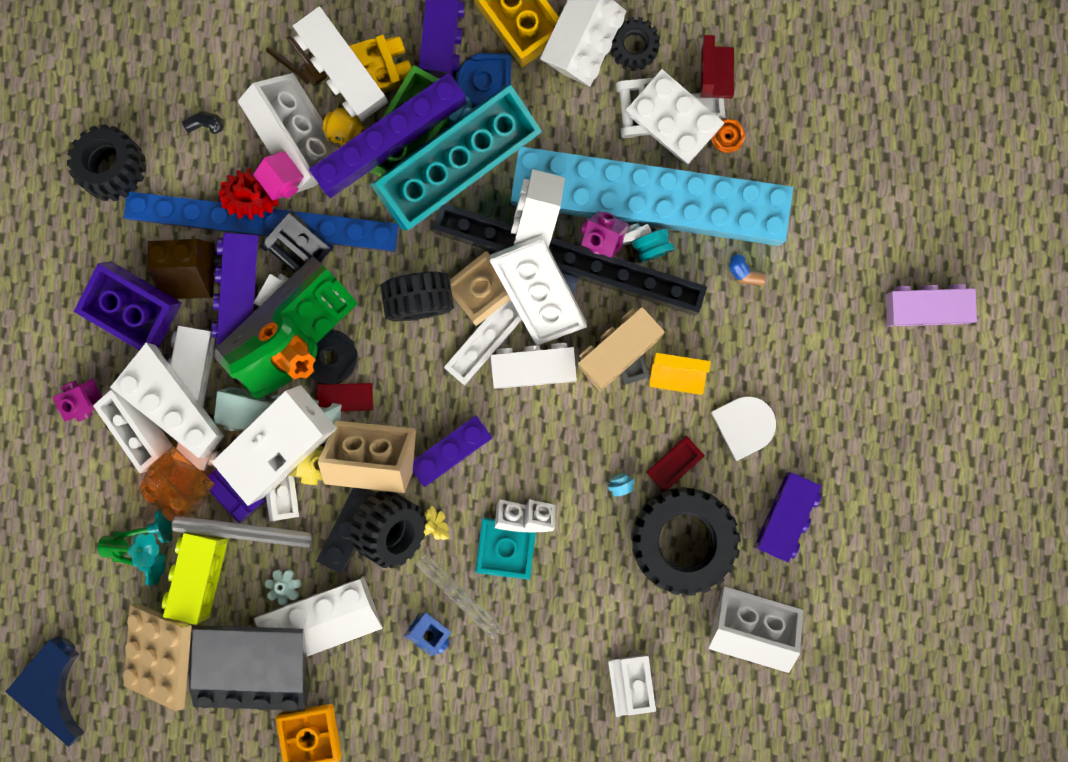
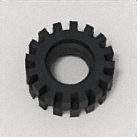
[611,17,660,71]

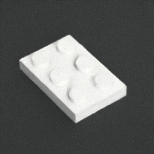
[625,69,724,166]

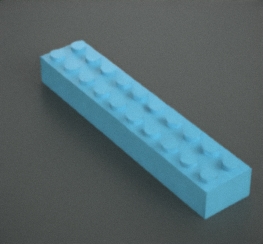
[511,147,793,246]

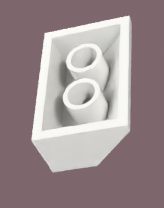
[709,586,803,673]

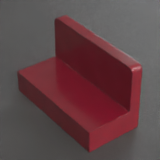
[701,35,734,99]

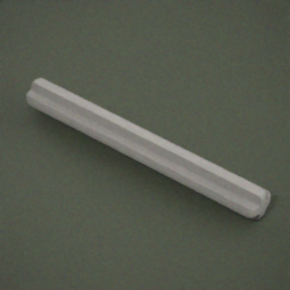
[171,515,312,548]

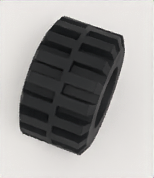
[67,125,147,201]
[380,271,454,322]
[350,491,426,569]

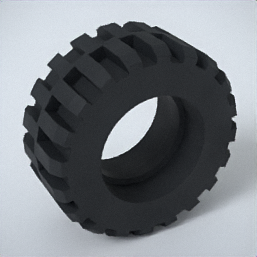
[631,487,741,596]

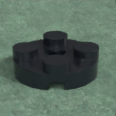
[310,330,359,384]

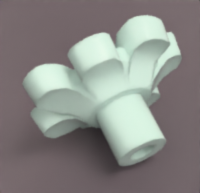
[265,569,302,606]

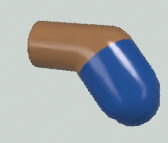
[729,254,766,285]

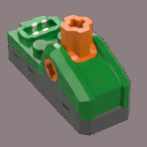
[215,257,358,399]

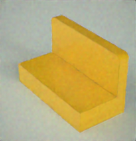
[649,353,711,395]

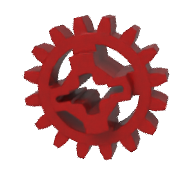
[219,168,279,220]

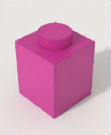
[253,151,304,200]

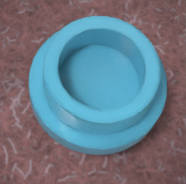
[607,473,635,496]

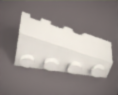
[110,343,224,458]

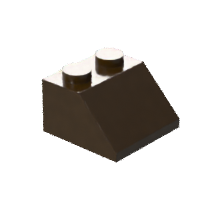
[147,239,214,299]

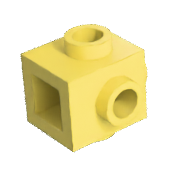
[287,446,323,485]

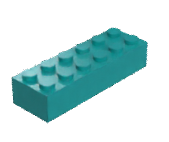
[370,85,542,230]

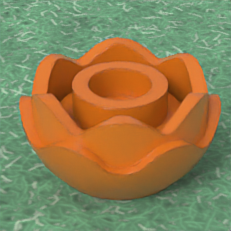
[711,119,746,153]

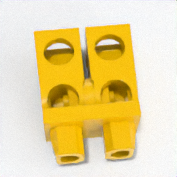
[349,35,411,94]

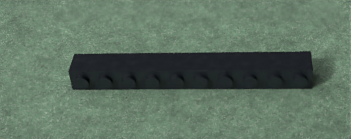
[433,204,708,316]

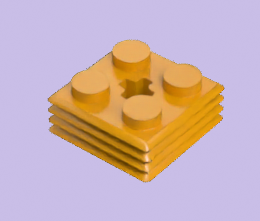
[276,704,342,762]

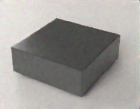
[621,355,651,385]

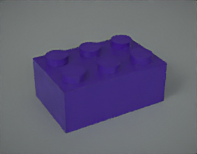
[74,261,182,351]

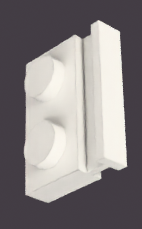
[608,654,656,717]

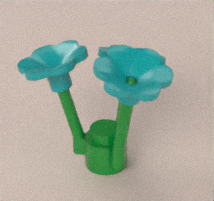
[97,510,173,586]

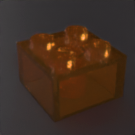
[139,446,214,522]

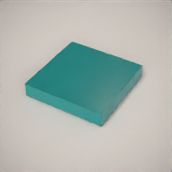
[475,518,536,580]

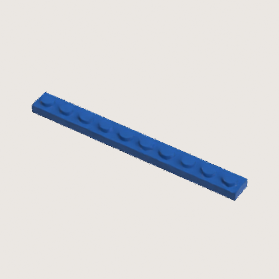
[124,192,399,252]

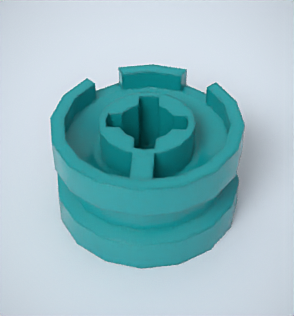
[632,229,675,264]

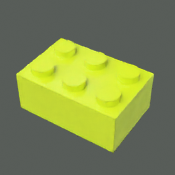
[162,533,229,625]

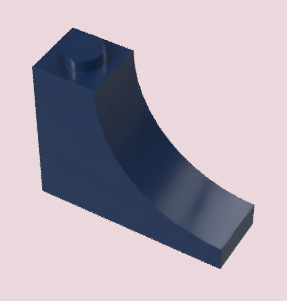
[5,636,85,747]

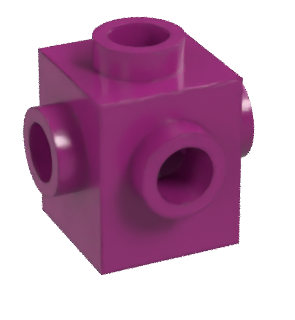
[581,211,629,258]
[52,378,102,422]

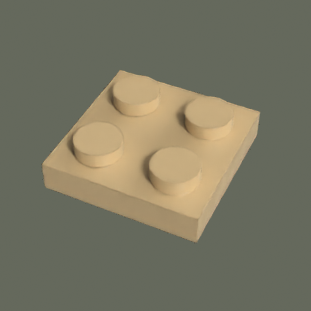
[450,251,510,326]

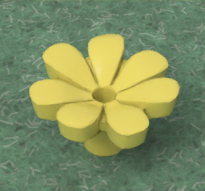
[424,506,450,540]

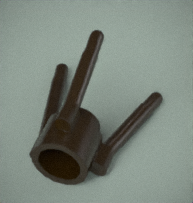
[266,36,328,86]

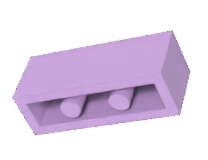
[886,284,977,327]

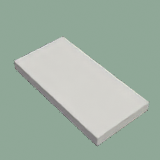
[490,235,587,346]

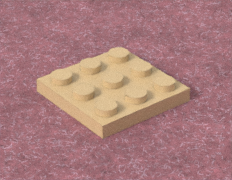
[123,604,192,711]

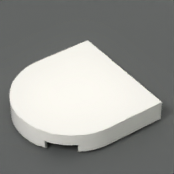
[710,397,776,461]

